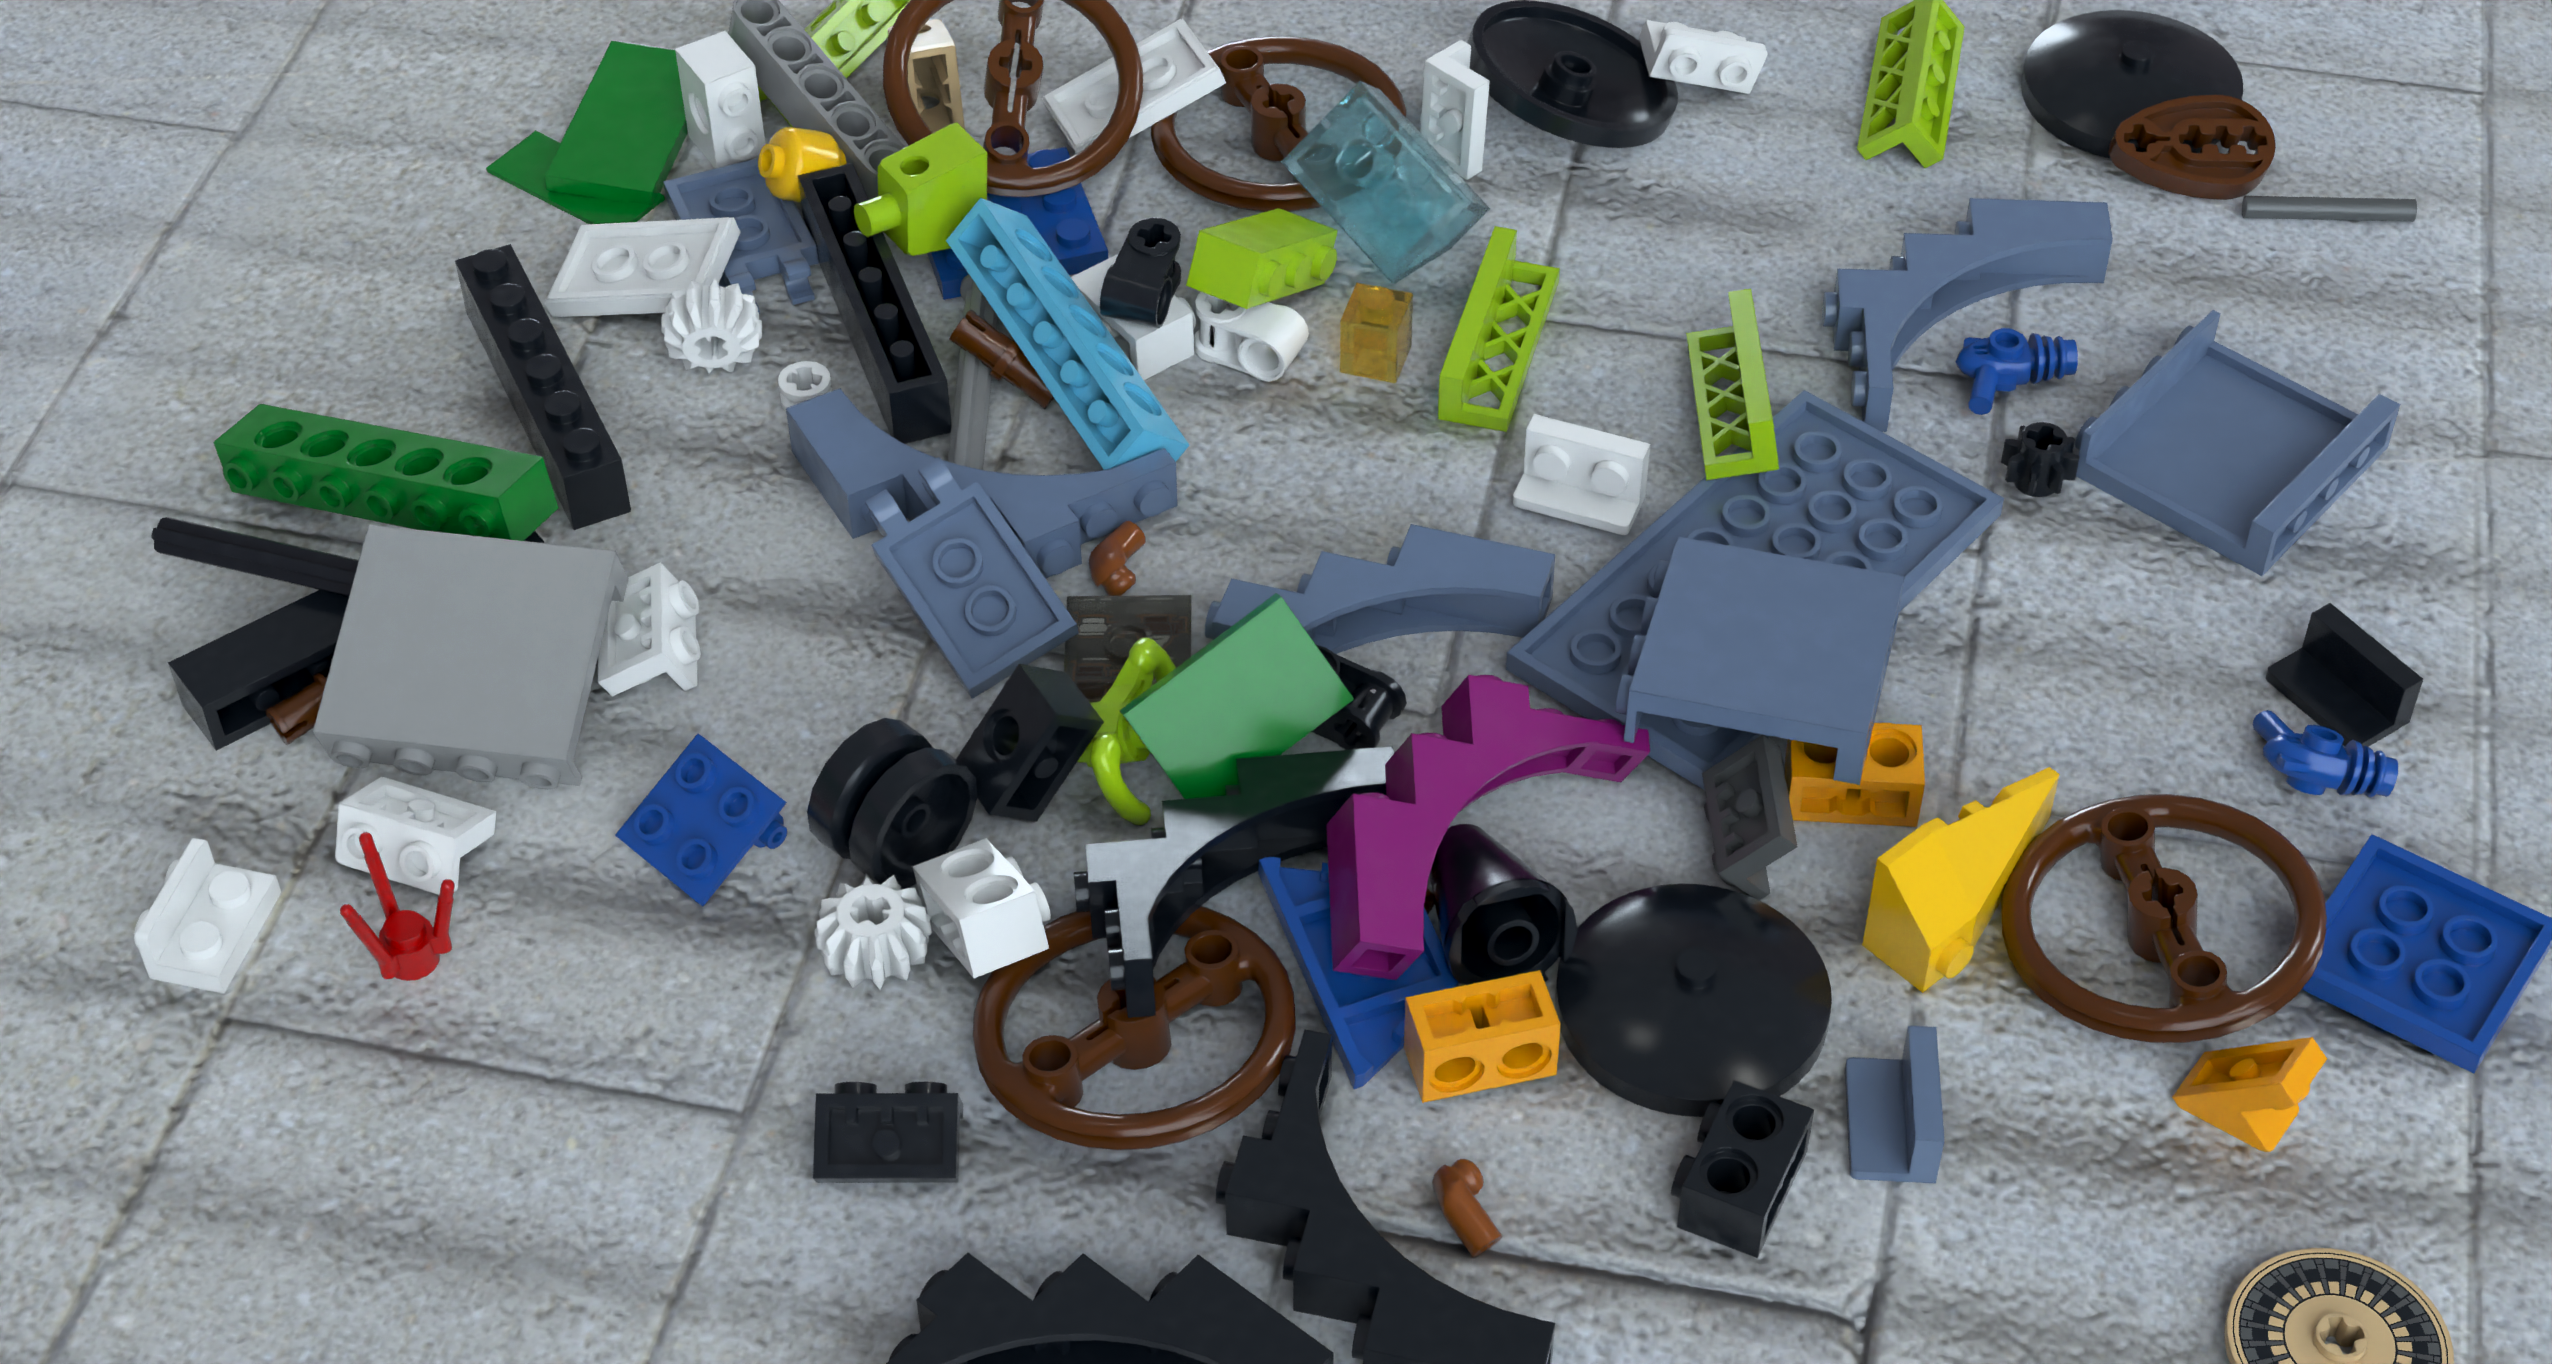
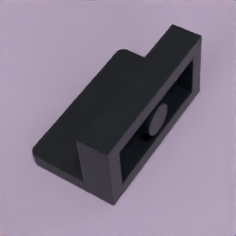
[2265,603,2423,747]

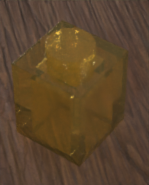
[1340,283,1413,383]

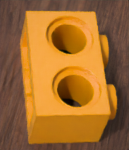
[1784,722,1925,827]
[1404,970,1561,1103]

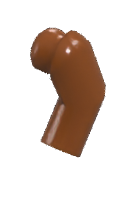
[1089,521,1146,598]
[1432,1159,1503,1257]

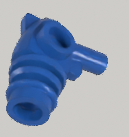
[1955,328,2078,415]
[2253,710,2398,798]

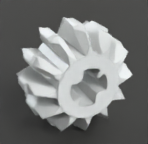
[661,278,762,375]
[815,873,932,990]

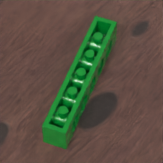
[213,404,559,541]

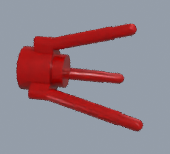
[340,832,455,981]

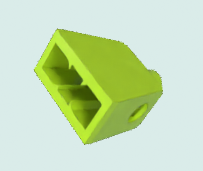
[854,122,987,256]

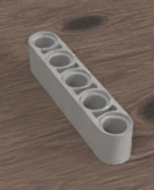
[728,0,905,200]

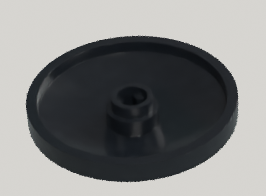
[1467,0,1678,148]
[2021,10,2243,159]
[1555,884,1832,1117]

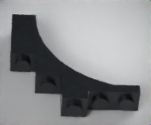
[1074,746,1394,1018]
[1216,1029,1555,1364]
[886,1252,1334,1364]

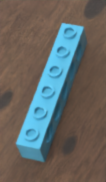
[946,198,1190,470]

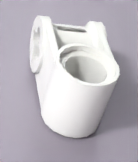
[1194,292,1309,382]

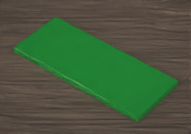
[486,130,665,224]

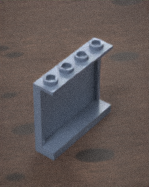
[2075,310,2401,576]
[1616,537,1905,785]

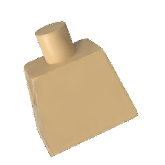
[888,19,965,133]

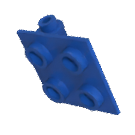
[615,733,787,906]

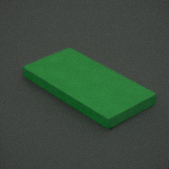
[544,40,688,207]

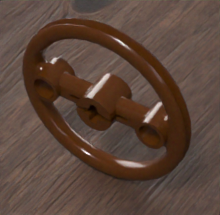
[883,0,1143,197]
[1151,36,1406,212]
[2001,794,2327,1043]
[973,906,1296,1150]

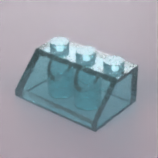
[1281,81,1490,284]

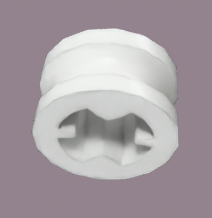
[778,361,832,412]

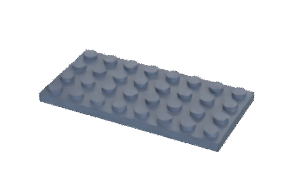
[1506,390,2004,790]

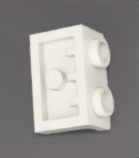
[1639,20,1768,94]
[1419,40,1490,180]
[1513,414,1650,535]
[598,562,701,697]
[335,777,496,895]
[134,838,281,994]

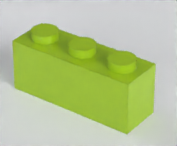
[1186,208,1338,309]

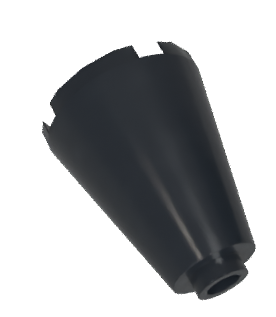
[1429,824,1578,985]

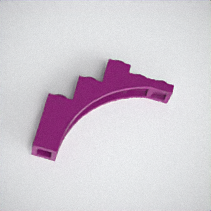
[1327,675,1650,980]

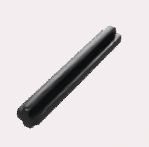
[151,517,359,597]

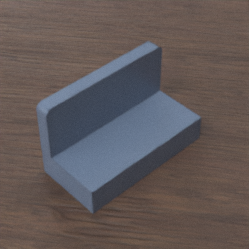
[1845,1026,1945,1183]

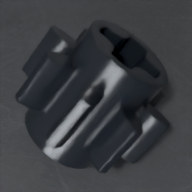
[2001,422,2080,497]

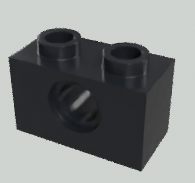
[956,664,1104,821]

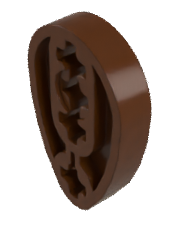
[2109,95,2276,200]

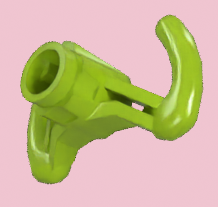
[1077,638,1176,826]

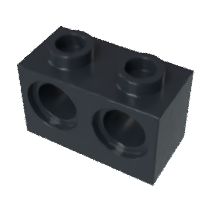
[1671,1080,1814,1258]

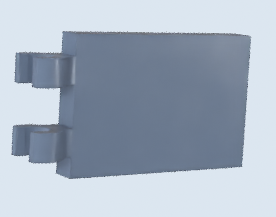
[663,158,819,314]
[865,457,1079,699]

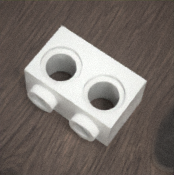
[912,838,1051,978]

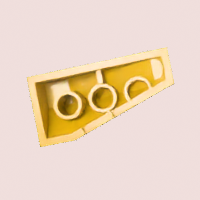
[1862,767,2060,993]

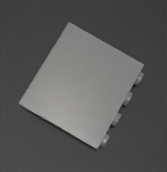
[313,525,628,790]

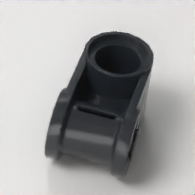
[1100,217,1181,329]
[1311,645,1407,750]

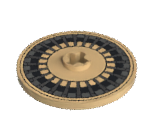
[2224,1248,2454,1364]

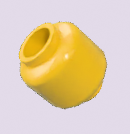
[758,127,847,202]

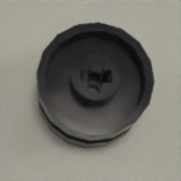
[807,718,978,890]

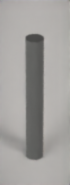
[2242,196,2417,222]

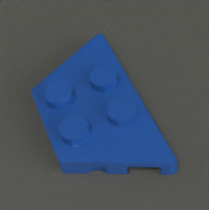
[1258,857,1459,1089]

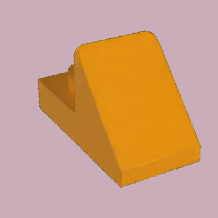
[2172,1037,2327,1152]

